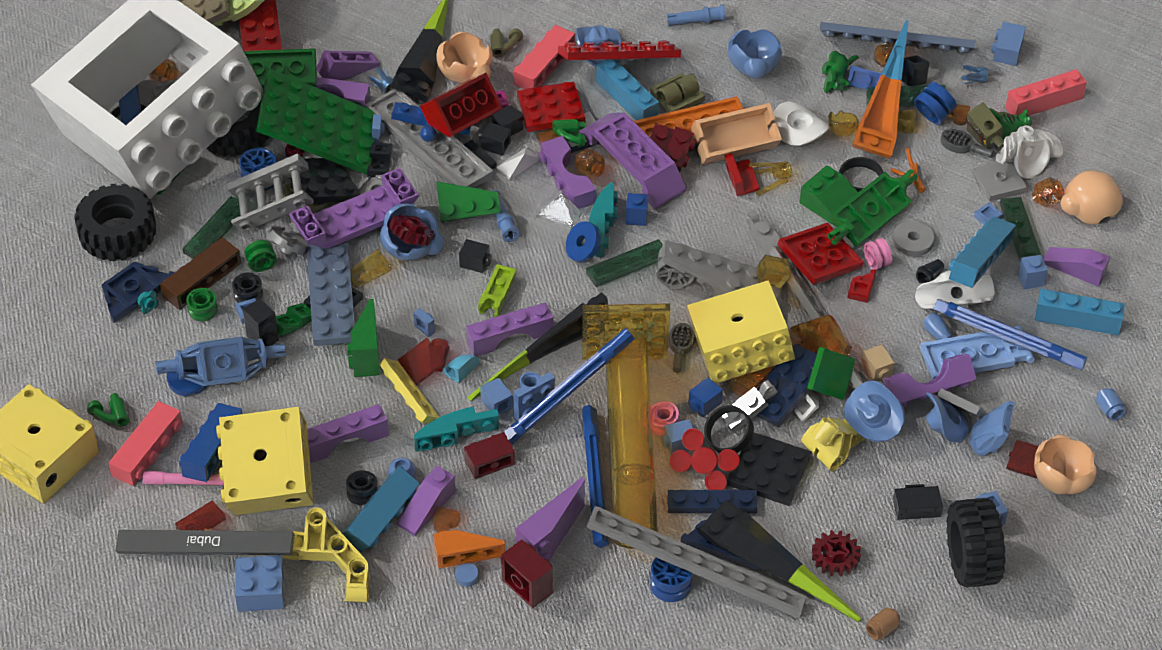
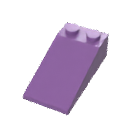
[516,477,585,561]

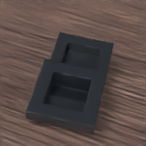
[367,142,393,177]

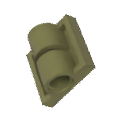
[650,72,705,112]

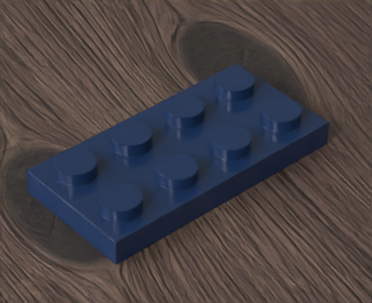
[756,343,817,427]

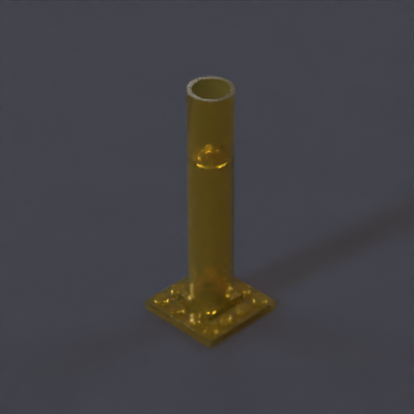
[582,303,670,549]

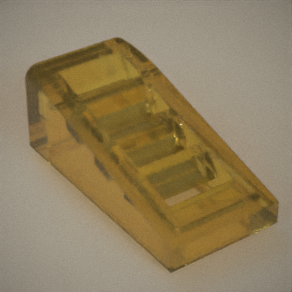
[897,109,918,133]
[350,249,392,288]

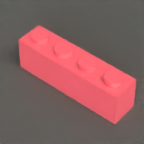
[513,25,575,89]
[1005,69,1087,116]
[108,401,183,486]

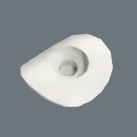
[773,101,829,146]

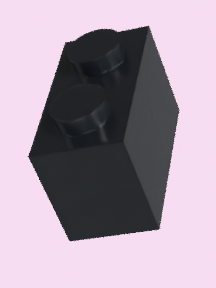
[243,298,279,346]

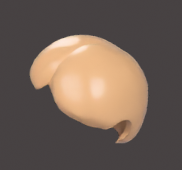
[436,32,493,83]
[1060,170,1123,224]
[1034,434,1097,495]

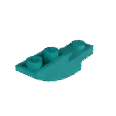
[589,183,618,257]
[414,406,499,452]

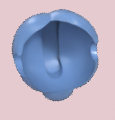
[727,29,782,79]
[380,203,444,260]

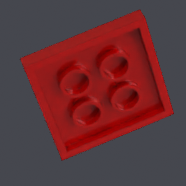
[517,81,586,132]
[777,222,864,285]

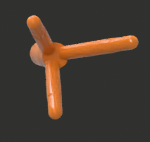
[891,148,926,193]

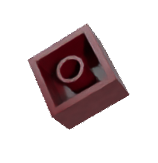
[501,539,553,609]

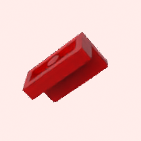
[724,153,760,196]

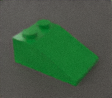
[799,165,858,227]
[347,299,380,377]

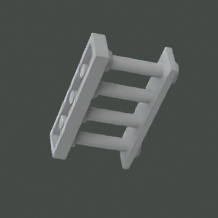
[227,154,313,233]

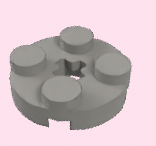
[266,225,308,255]

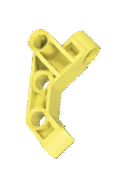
[801,417,865,471]
[282,507,370,603]

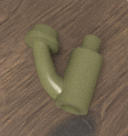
[490,28,523,57]

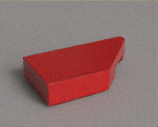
[847,269,876,303]

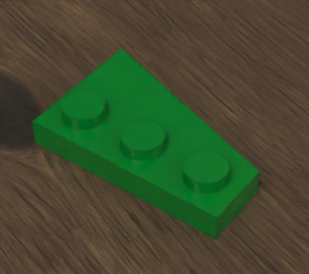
[436,181,502,222]

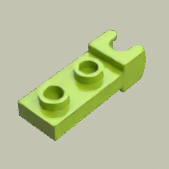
[478,264,517,317]

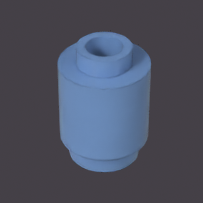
[1096,388,1126,421]

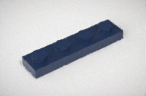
[667,490,758,514]

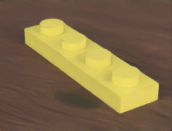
[379,358,439,424]

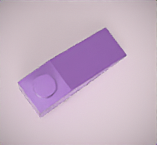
[317,50,380,80]
[1043,247,1110,287]
[397,465,456,536]

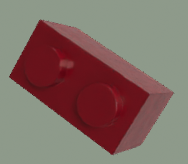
[464,432,515,479]

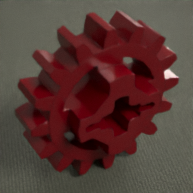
[389,214,434,246]
[812,530,861,577]

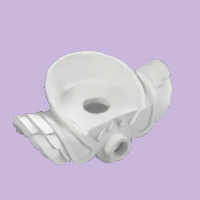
[996,125,1063,179]
[915,270,995,309]

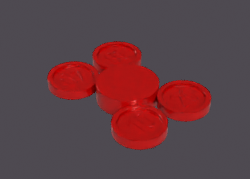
[670,428,740,490]

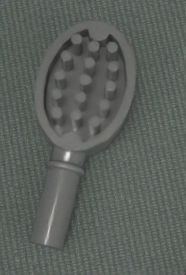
[941,129,994,158]
[669,323,694,373]

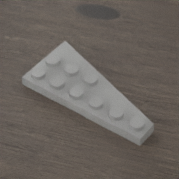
[662,240,781,307]

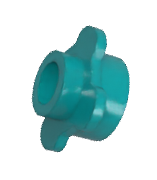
[137,290,159,314]

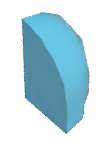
[442,354,480,383]

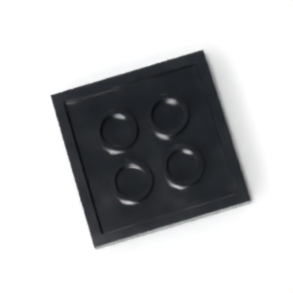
[283,158,361,203]
[727,433,812,506]

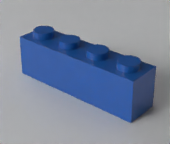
[179,403,243,483]

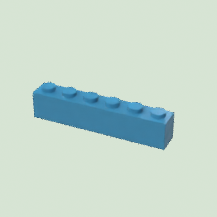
[948,216,1016,288]

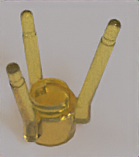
[749,161,792,196]

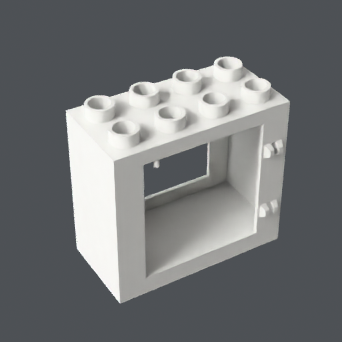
[31,0,263,199]

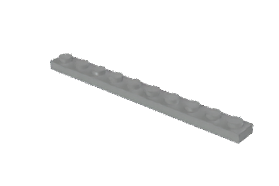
[769,247,869,389]
[587,506,806,618]

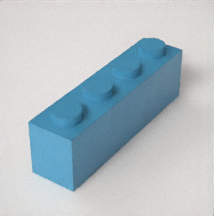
[596,59,659,120]
[1035,288,1125,335]
[342,466,420,553]

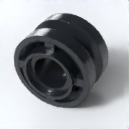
[232,272,263,303]
[346,470,378,505]

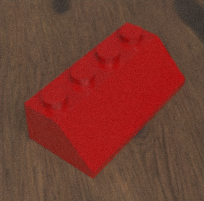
[420,73,503,137]

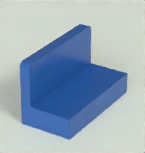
[847,66,882,92]

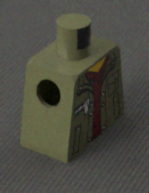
[967,102,1004,151]

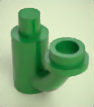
[552,119,586,148]
[87,393,130,427]

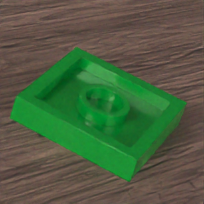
[807,347,856,400]

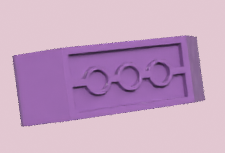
[579,112,686,209]
[289,168,419,249]

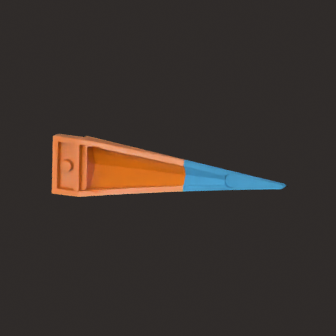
[852,19,909,159]

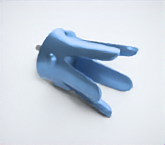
[961,64,992,85]
[369,68,394,94]

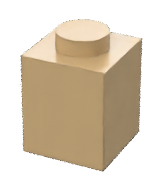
[862,345,894,381]

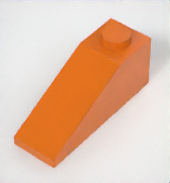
[433,530,505,569]

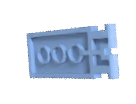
[920,325,1035,380]

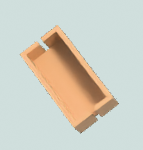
[691,103,782,165]

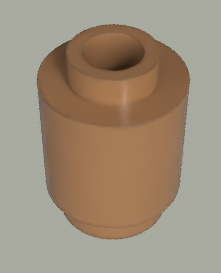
[865,607,900,640]

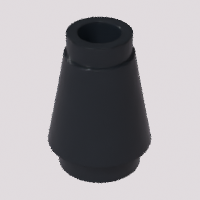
[916,259,945,284]

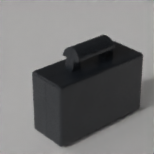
[893,484,943,520]

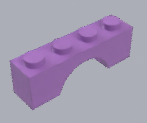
[316,77,371,108]
[539,136,596,210]
[466,302,554,357]
[883,353,976,406]
[308,404,389,463]

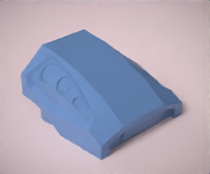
[969,401,1015,457]

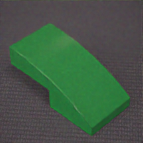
[276,303,312,336]

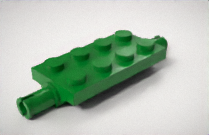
[828,169,918,247]

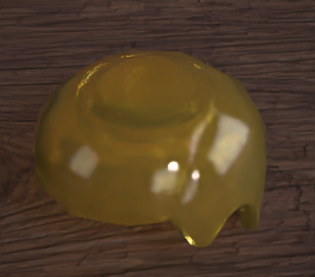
[828,110,859,136]

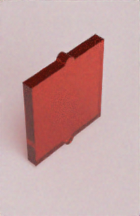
[398,338,445,386]
[1006,440,1038,479]

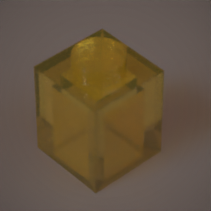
[756,255,791,288]

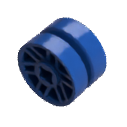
[914,82,957,125]
[239,148,276,191]
[650,557,692,602]

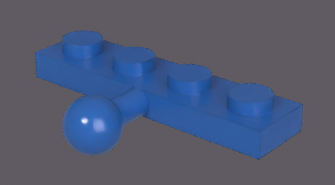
[391,102,471,142]

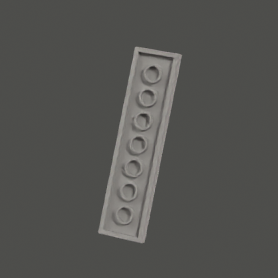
[365,89,494,188]

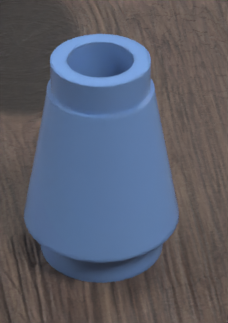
[923,313,952,340]

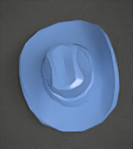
[575,25,622,66]
[844,380,905,442]
[926,392,969,443]

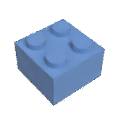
[235,555,284,612]

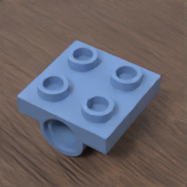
[513,372,555,421]

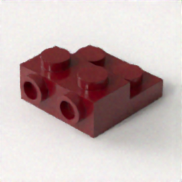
[650,123,696,173]

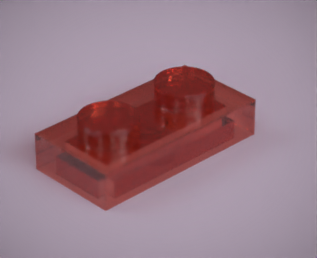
[175,500,226,530]

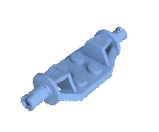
[155,337,286,386]

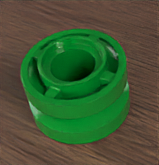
[244,240,277,272]
[186,288,218,321]

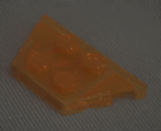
[790,315,852,356]

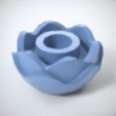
[388,458,415,477]

